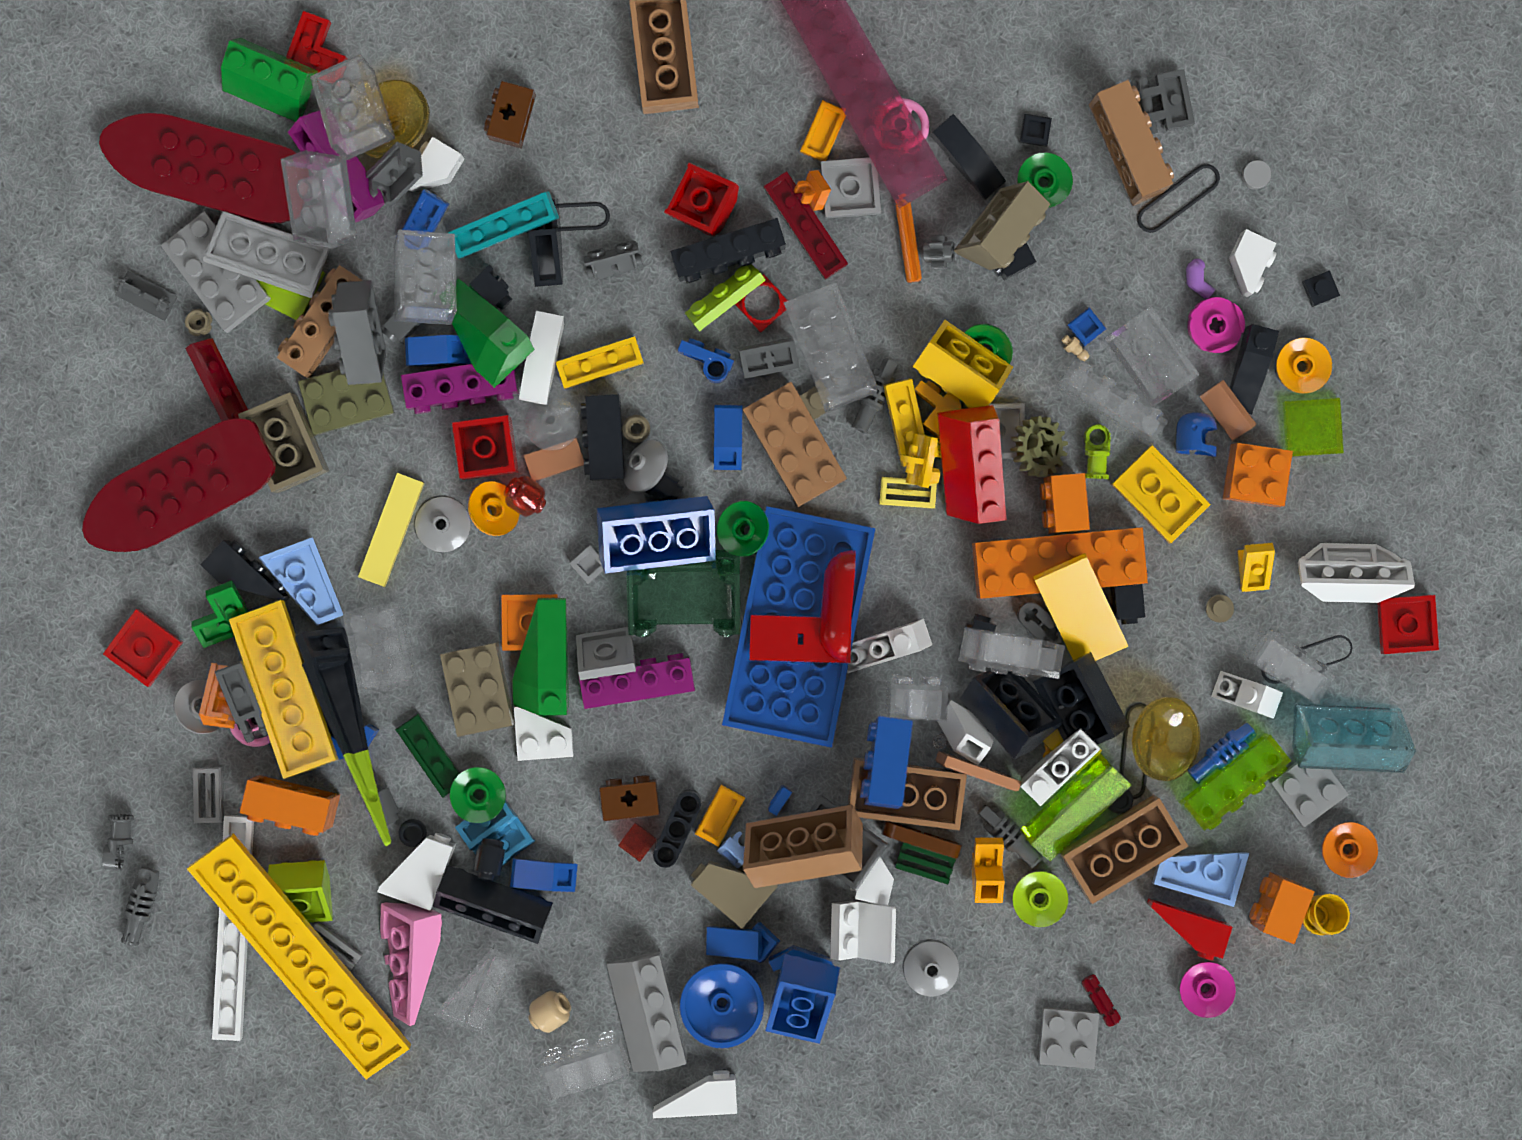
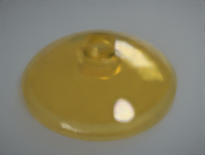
[350,80,430,159]
[1132,697,1200,781]

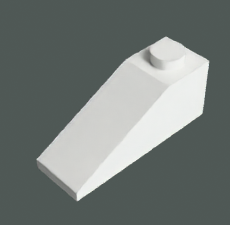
[653,1070,737,1118]

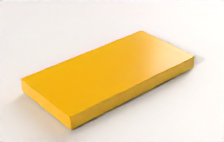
[1033,553,1129,661]

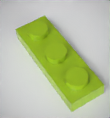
[684,264,766,332]

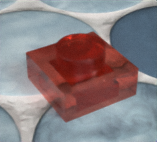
[618,822,657,862]

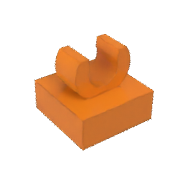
[794,170,831,211]

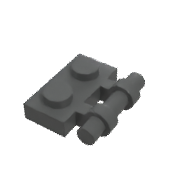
[1136,69,1195,134]

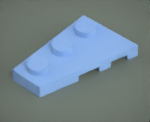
[259,537,344,626]
[1152,852,1249,907]

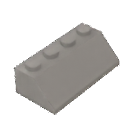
[607,950,687,1072]

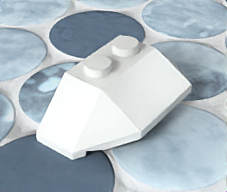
[1298,543,1415,603]

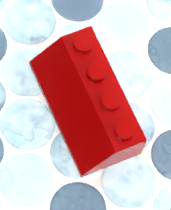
[937,405,1006,524]

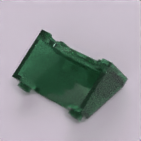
[626,550,740,637]

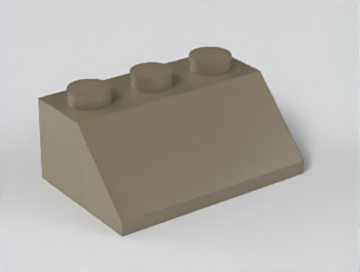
[953,181,1051,270]

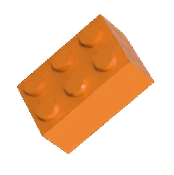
[240,775,340,836]

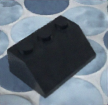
[1033,652,1130,745]
[960,662,1064,759]

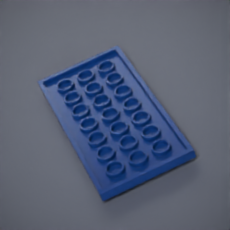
[722,506,876,748]

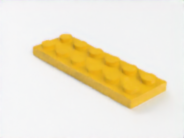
[229,600,338,779]

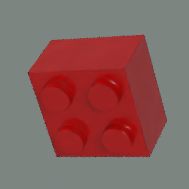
[452,415,519,480]

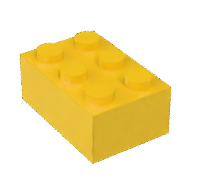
[913,320,1013,408]

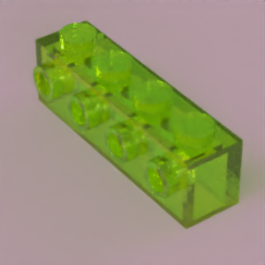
[1179,733,1291,831]
[1020,753,1131,862]

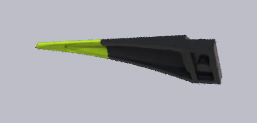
[295,628,391,846]

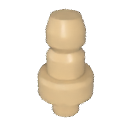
[1061,335,1090,362]

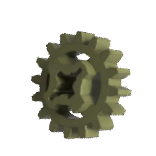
[1010,416,1068,477]

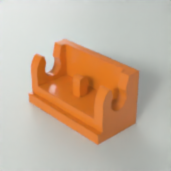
[199,663,235,729]

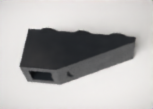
[200,540,290,601]

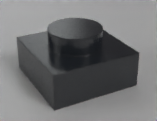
[1302,270,1340,307]

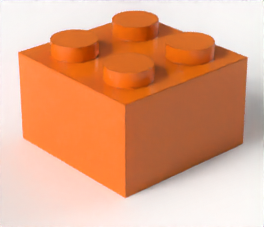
[1223,443,1293,507]
[1040,473,1090,533]
[1249,872,1315,944]

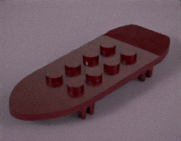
[99,113,311,223]
[82,419,276,552]

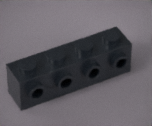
[670,218,786,284]
[433,865,553,944]

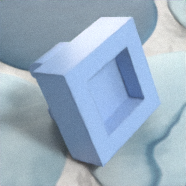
[717,832,744,869]

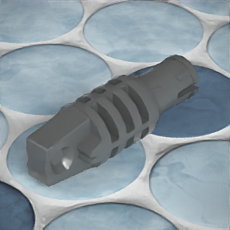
[851,358,898,434]
[977,805,1043,868]
[121,867,160,946]

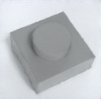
[569,545,604,584]

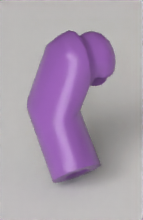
[1186,258,1215,299]

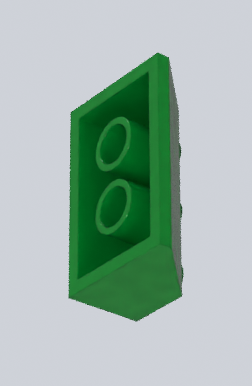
[221,38,318,122]

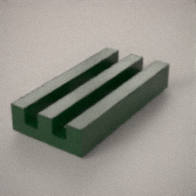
[895,842,956,885]

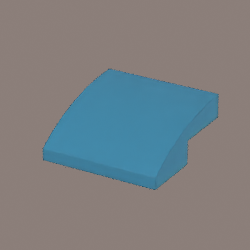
[455,800,535,865]

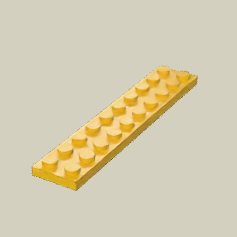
[187,833,411,1079]

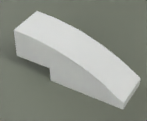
[519,311,564,405]

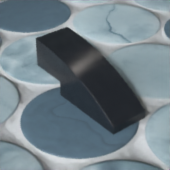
[931,114,1006,200]
[528,198,563,287]

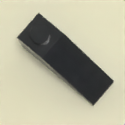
[1230,324,1279,415]

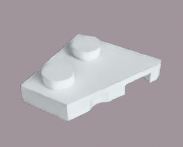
[514,707,574,761]

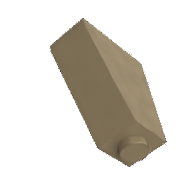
[690,860,778,928]

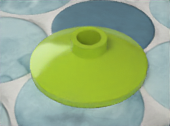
[1012,871,1068,927]

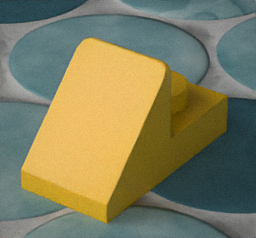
[1238,543,1275,592]

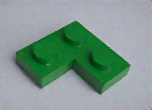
[191,581,249,648]

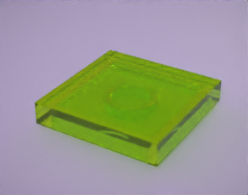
[1283,398,1344,457]

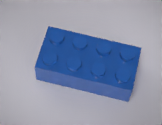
[597,496,716,573]

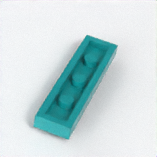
[448,191,559,259]

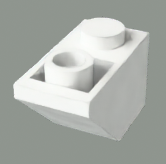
[409,137,464,192]
[1229,229,1277,297]
[1211,671,1283,719]
[937,700,995,765]
[850,857,894,906]

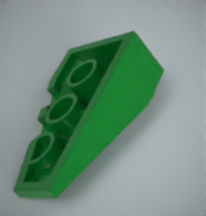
[439,279,535,388]
[512,598,569,715]

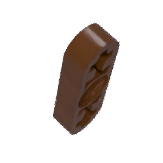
[881,821,962,859]

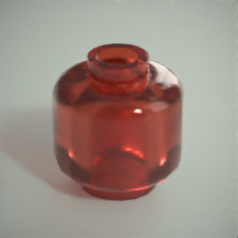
[503,476,546,517]

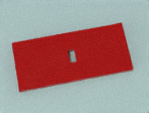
[749,615,852,663]

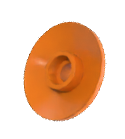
[1322,822,1378,878]

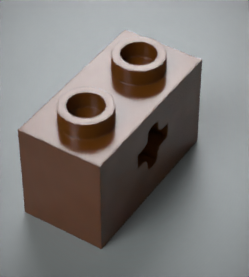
[484,81,536,149]
[600,775,660,821]

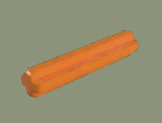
[895,200,922,283]

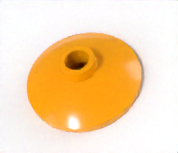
[1276,338,1332,394]
[468,481,520,536]

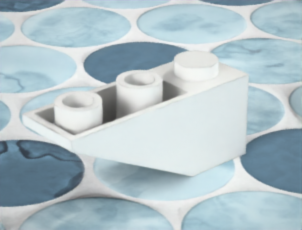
[847,619,932,673]
[1020,728,1101,806]

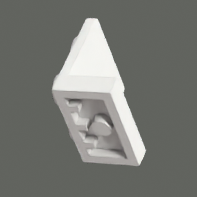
[830,900,896,964]

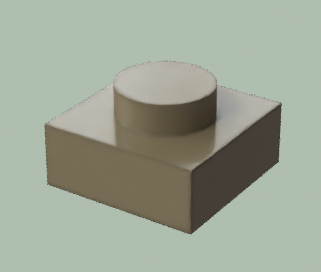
[800,382,837,420]

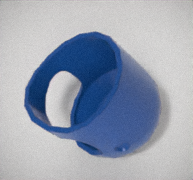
[1176,412,1217,457]

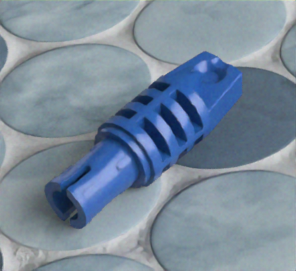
[1187,723,1257,784]

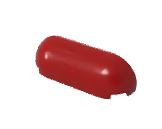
[819,550,856,662]

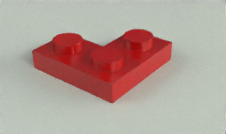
[286,11,348,84]

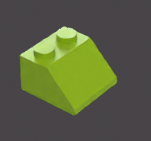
[268,860,333,923]

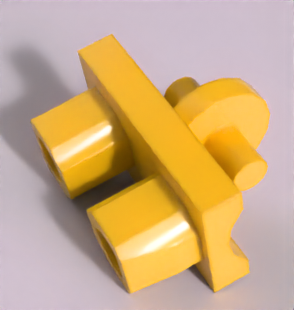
[899,433,941,488]

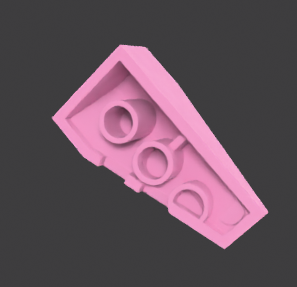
[380,902,442,1026]

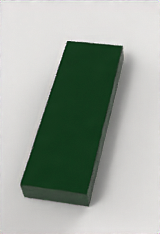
[395,713,460,798]

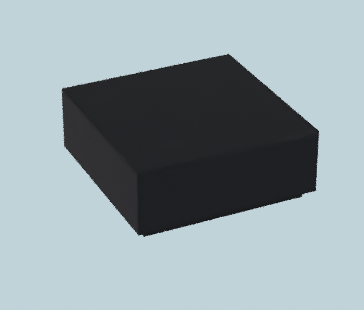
[1019,114,1052,147]

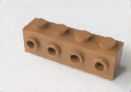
[277,265,363,378]

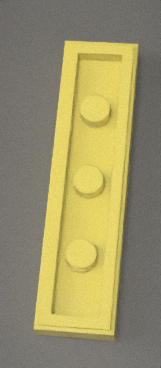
[358,473,424,587]

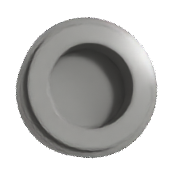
[1241,160,1271,190]

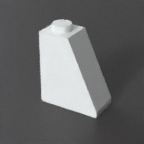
[377,833,456,911]

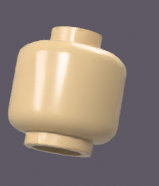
[529,991,571,1033]

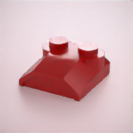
[664,163,739,236]

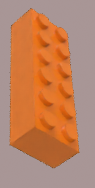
[972,527,1148,599]

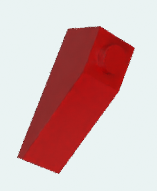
[1147,898,1233,961]

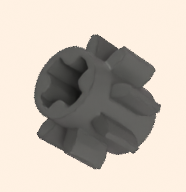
[923,235,955,270]

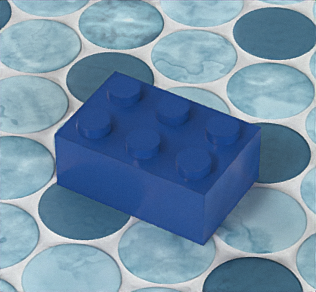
[860,716,913,809]
[765,954,840,1044]

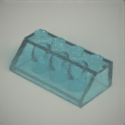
[1292,704,1416,773]

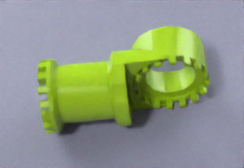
[1084,424,1111,479]

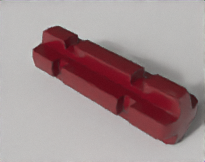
[1081,974,1121,1027]

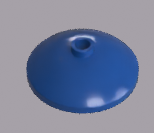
[680,963,764,1048]

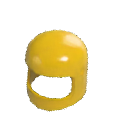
[1302,894,1350,936]

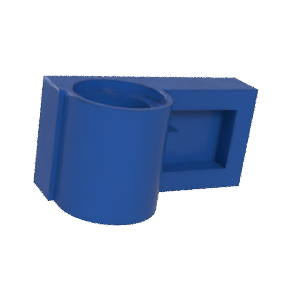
[678,338,734,383]

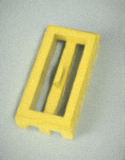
[879,477,937,509]

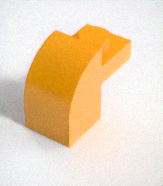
[915,380,961,440]
[972,838,1004,903]

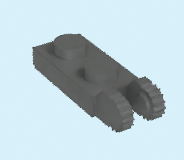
[215,660,268,743]

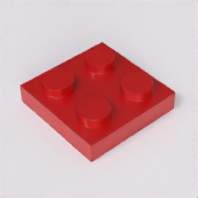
[1377,595,1439,654]
[103,609,183,687]

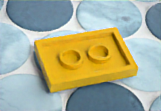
[1111,445,1211,544]

